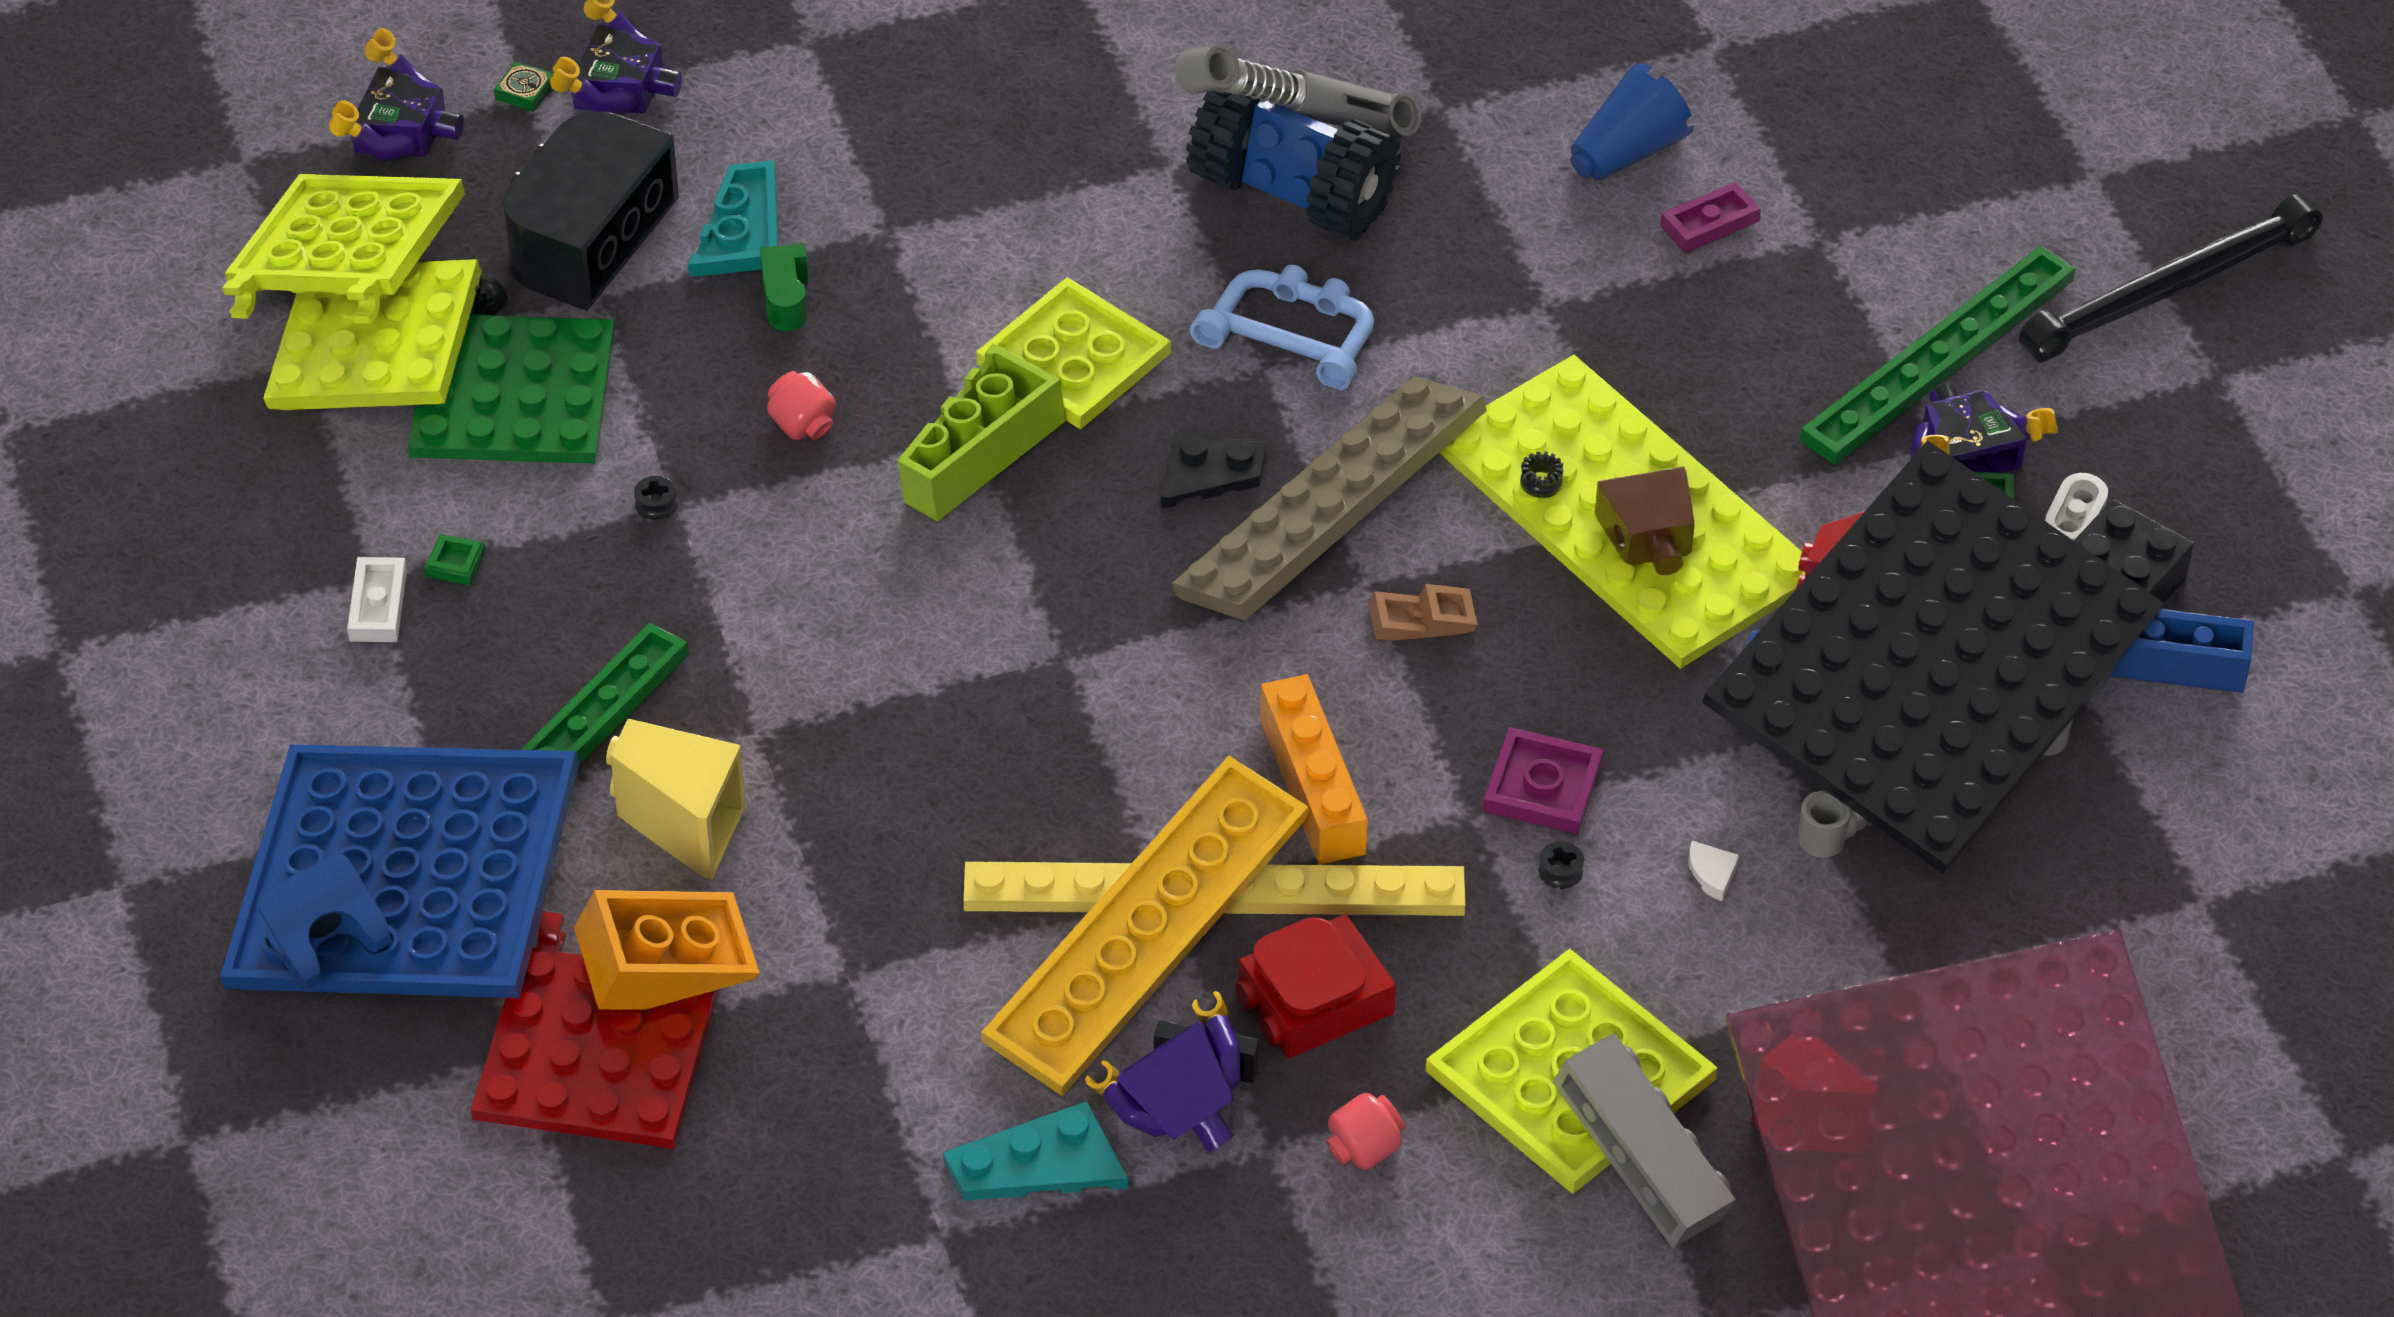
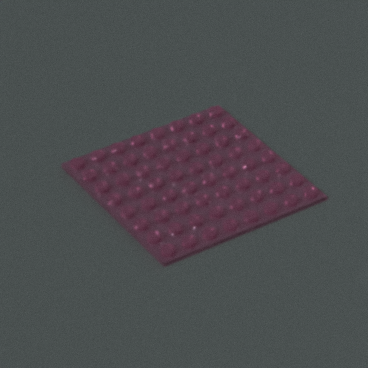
[1725,929,2244,1317]

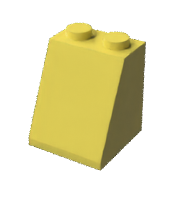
[606,719,746,880]

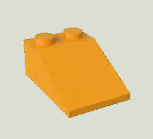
[574,890,760,1010]

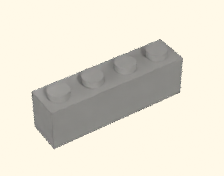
[1553,1033,1736,1249]

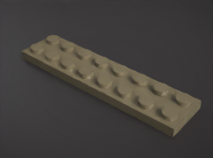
[1172,376,1487,621]

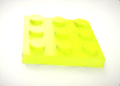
[976,277,1171,430]

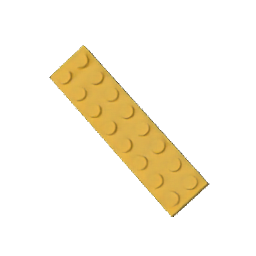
[981,755,1309,1097]

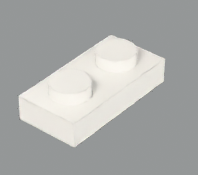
[347,557,407,642]

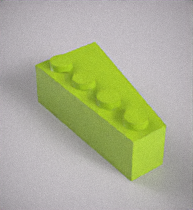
[897,343,1066,522]

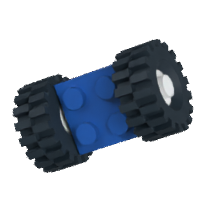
[1186,91,1401,241]

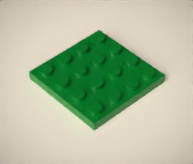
[408,315,615,464]

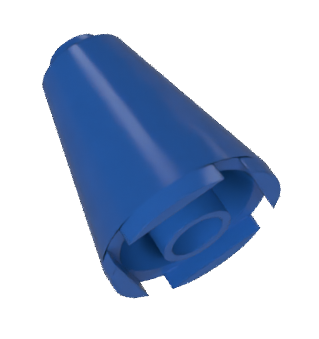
[1570,63,1694,180]

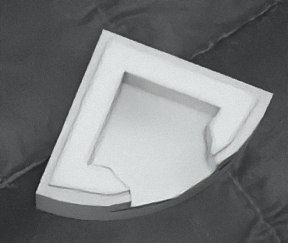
[1688,841,1739,901]

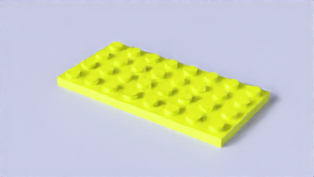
[1439,354,1805,669]

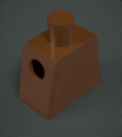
[1595,466,1695,575]

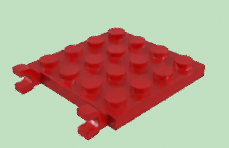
[471,911,720,1149]

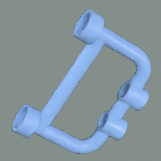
[1190,265,1374,390]

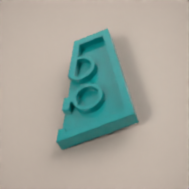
[687,160,779,276]

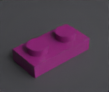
[1660,182,1761,253]

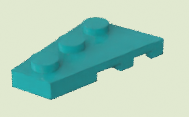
[943,1101,1128,1201]

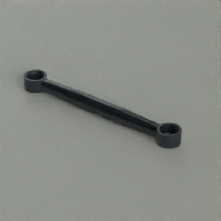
[2019,194,2323,363]

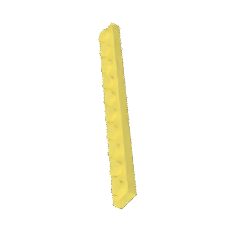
[964,862,1465,916]

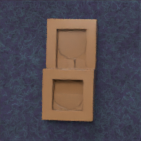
[1368,584,1478,641]

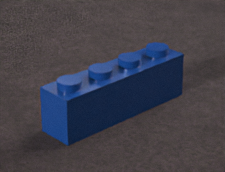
[2109,609,2254,693]

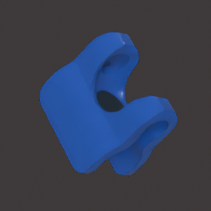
[257,854,392,990]

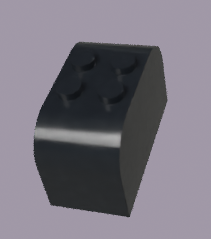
[503,112,679,311]

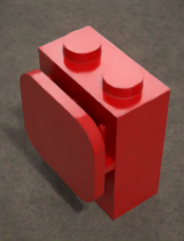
[1235,914,1396,1060]

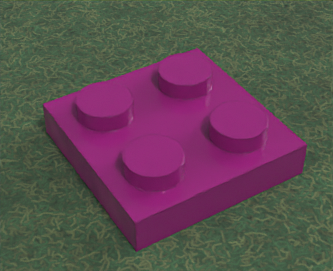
[1483,727,1604,834]

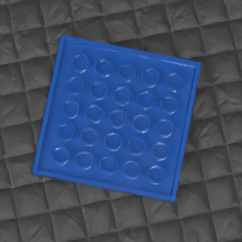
[220,744,579,998]

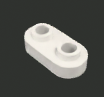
[2045,473,2108,541]

